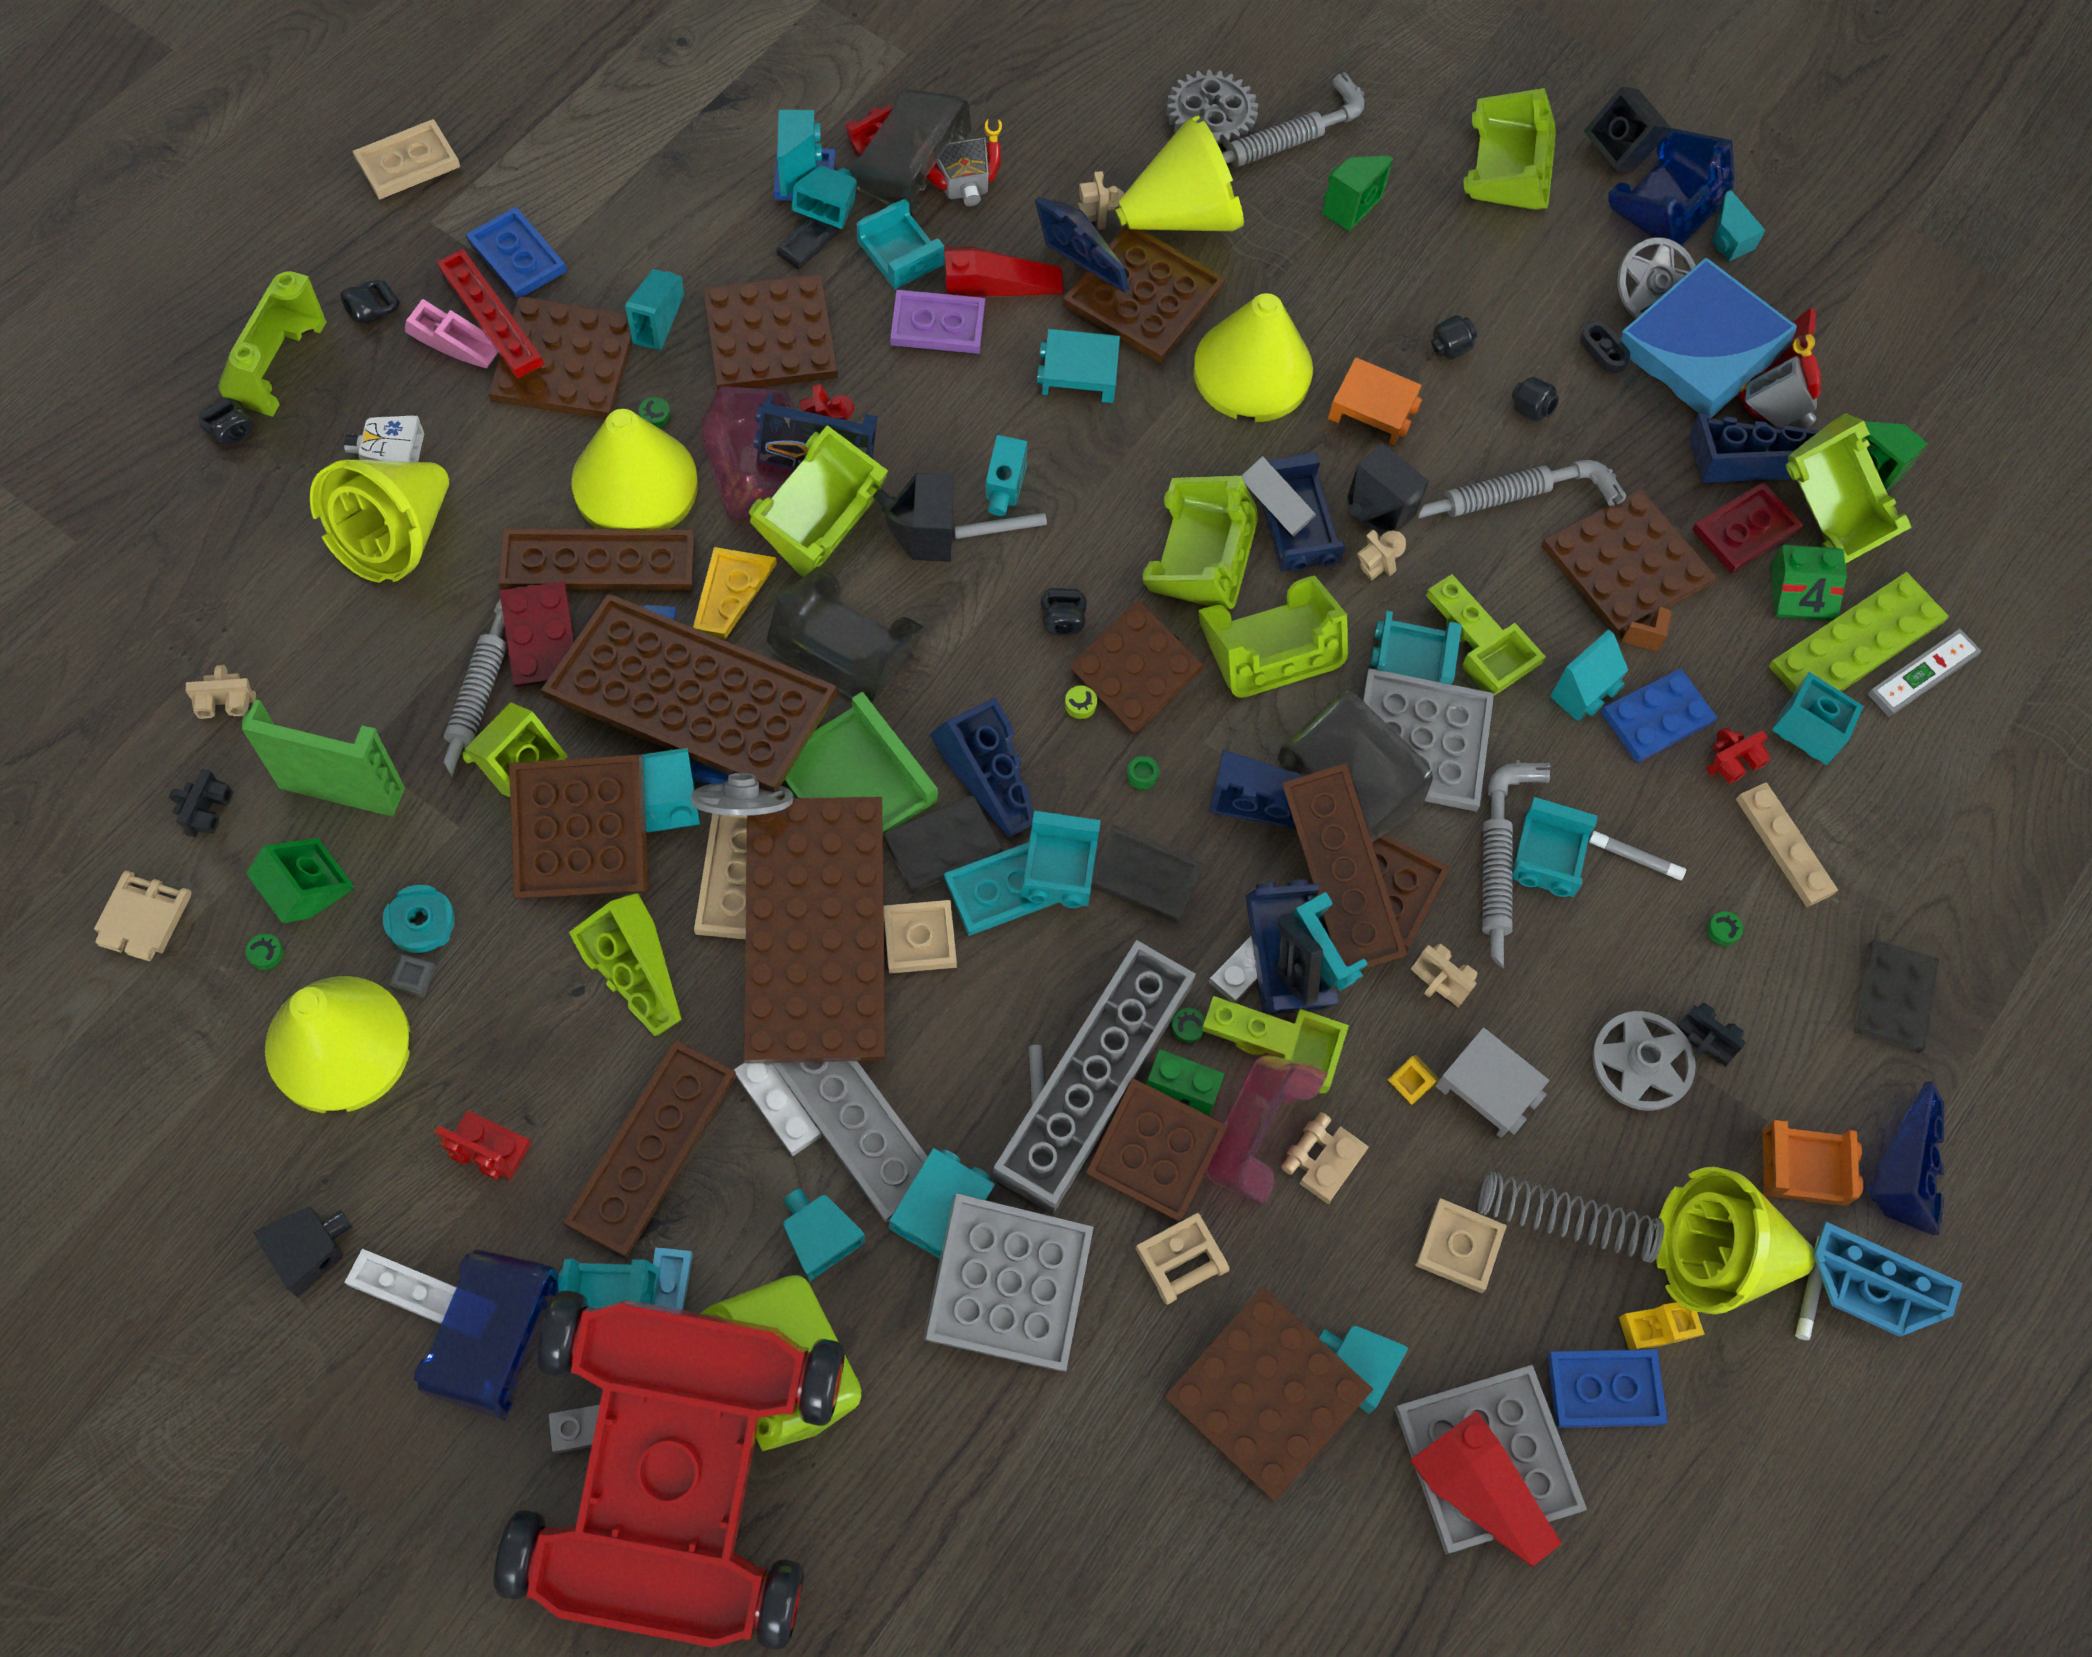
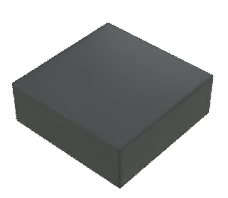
[389,954,436,998]

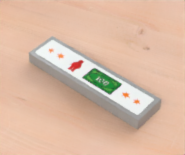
[1867,629,1981,717]

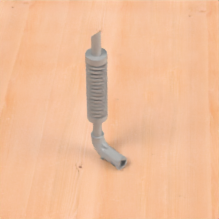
[1222,72,1365,168]
[1418,460,1626,518]
[443,585,534,777]
[1482,760,1550,969]

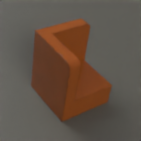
[1621,607,1672,651]

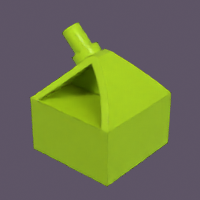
[462,702,568,797]

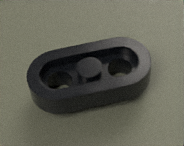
[1580,321,1630,373]

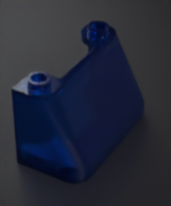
[1608,128,1735,246]
[414,1249,559,1421]

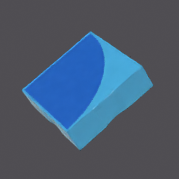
[1621,258,1797,419]

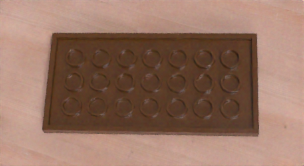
[541,594,837,792]
[744,797,885,1064]

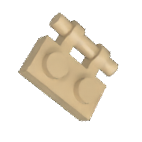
[1281,1112,1369,1204]

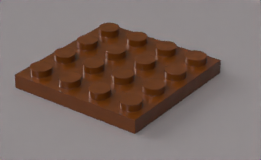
[1063,225,1226,363]
[703,274,838,392]
[489,296,632,419]
[1541,489,1717,637]
[509,755,648,899]
[1164,1286,1374,1502]

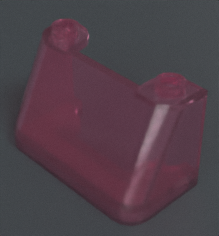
[701,386,795,519]
[1205,1055,1328,1207]

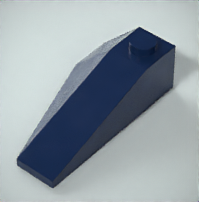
[1035,197,1129,293]
[930,697,1034,838]

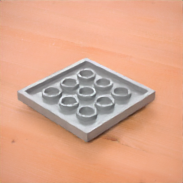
[1351,668,1494,812]
[923,1193,1094,1372]
[1394,1365,1587,1555]

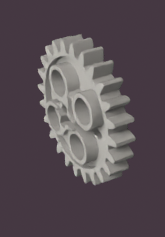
[1166,70,1258,148]

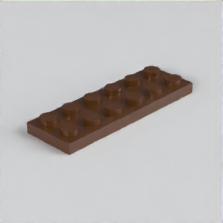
[498,529,695,591]
[1282,763,1408,970]
[563,1040,736,1259]

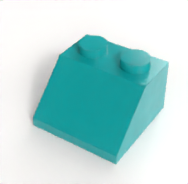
[777,110,822,196]
[1550,629,1628,721]
[1772,672,1864,765]
[642,748,700,833]

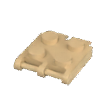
[94,870,191,962]

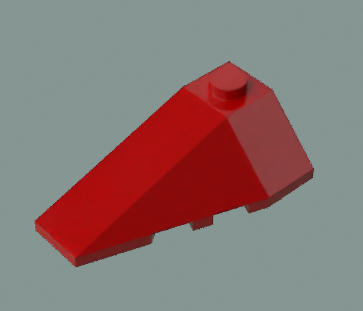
[944,246,1064,297]

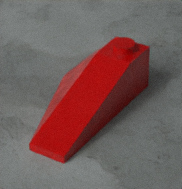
[1409,1410,1562,1567]

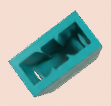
[792,166,857,229]
[986,435,1027,516]
[782,1189,865,1282]
[1319,1325,1408,1414]

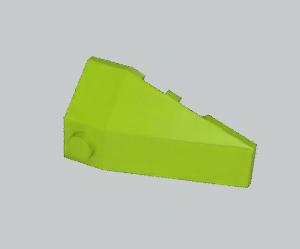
[569,893,682,1037]

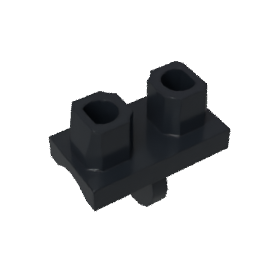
[169,769,233,838]
[1677,1003,1746,1067]

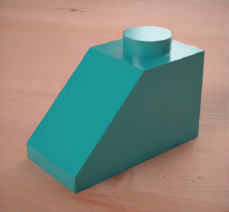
[1712,190,1766,261]

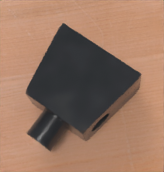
[253,1207,353,1297]

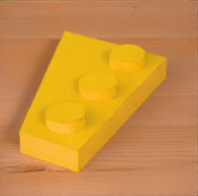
[693,547,777,640]

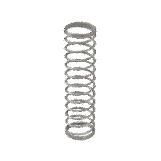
[1478,1171,1664,1263]

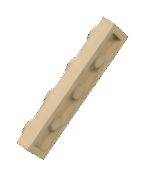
[1736,782,1838,907]

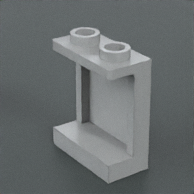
[1435,1027,1550,1139]

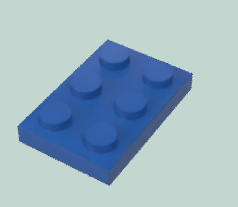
[466,207,567,300]
[1601,668,1718,763]
[1547,1349,1668,1428]

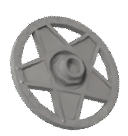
[1617,238,1696,319]
[691,773,793,816]
[1592,1011,1696,1111]

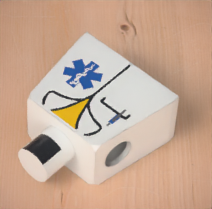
[344,416,424,462]

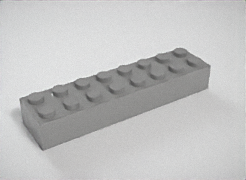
[992,940,1196,1215]

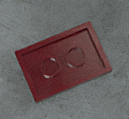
[1692,482,1804,574]
[499,581,575,687]

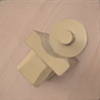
[1077,171,1124,230]
[1357,530,1406,581]
[185,665,256,719]
[1411,944,1477,1007]

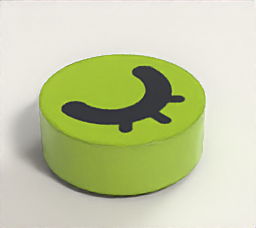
[1065,686,1097,719]

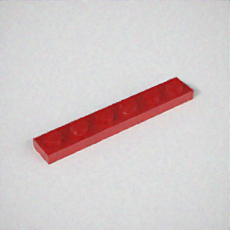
[437,249,544,379]

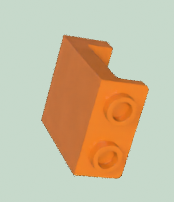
[1328,357,1422,445]
[1762,1120,1863,1206]

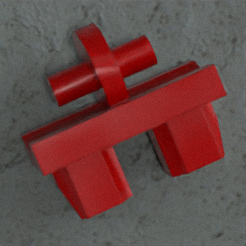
[845,104,900,155]
[799,384,854,420]
[1706,728,1771,784]

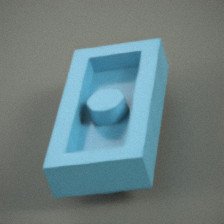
[653,1247,693,1310]

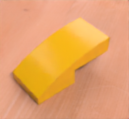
[1618,1302,1704,1350]

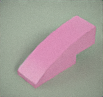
[404,299,498,368]

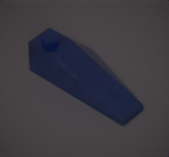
[1870,1081,1944,1235]

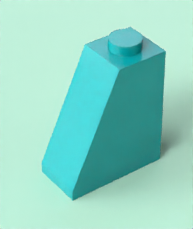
[625,269,684,351]

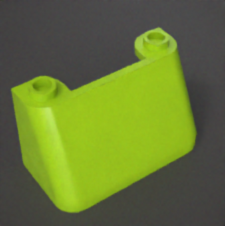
[1464,88,1556,210]
[218,271,326,417]
[1785,413,1912,564]
[749,425,888,580]
[1142,476,1258,609]
[1199,575,1348,698]
[700,1275,861,1451]

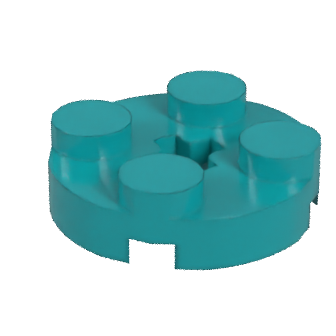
[383,885,455,953]

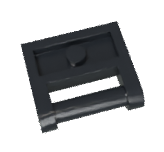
[1274,914,1323,1006]

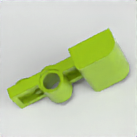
[1426,574,1546,696]
[1202,996,1349,1094]

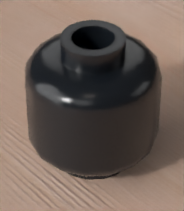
[1431,315,1477,360]
[1512,377,1559,421]

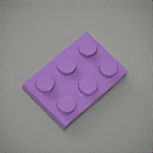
[890,290,985,354]

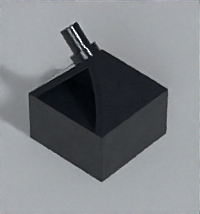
[1584,86,1672,172]
[1347,443,1429,534]
[873,473,954,562]

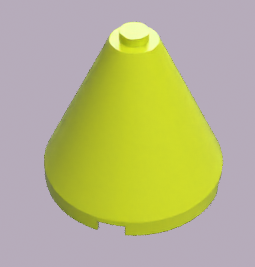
[1115,115,1244,232]
[1193,293,1313,422]
[572,409,698,530]
[310,460,449,583]
[265,976,410,1113]
[1656,1167,1815,1314]

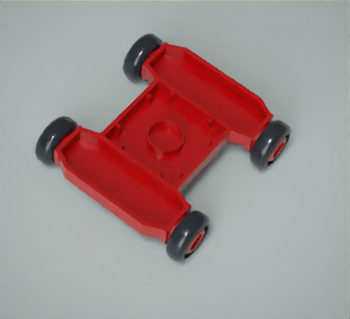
[493,1291,845,1649]

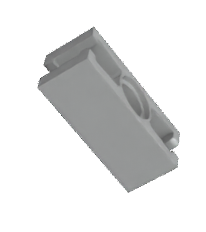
[1241,456,1316,537]

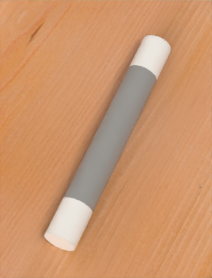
[1589,831,1686,881]
[1795,1236,1823,1340]

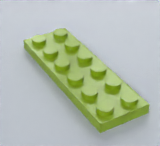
[1768,572,1949,693]

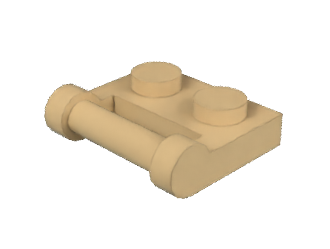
[1135,1213,1230,1305]

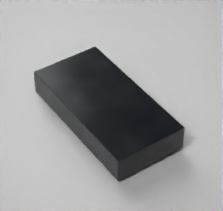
[776,217,837,270]

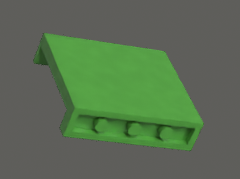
[781,692,938,837]
[242,699,405,817]

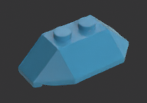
[1813,1222,1963,1337]

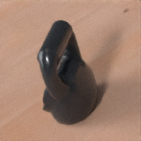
[340,280,400,324]
[198,398,253,445]
[1040,588,1087,636]

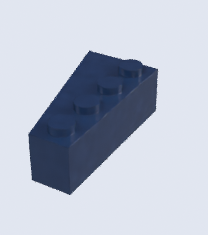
[1689,413,1820,483]
[1209,750,1303,830]

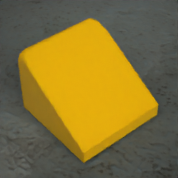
[1388,1055,1440,1105]

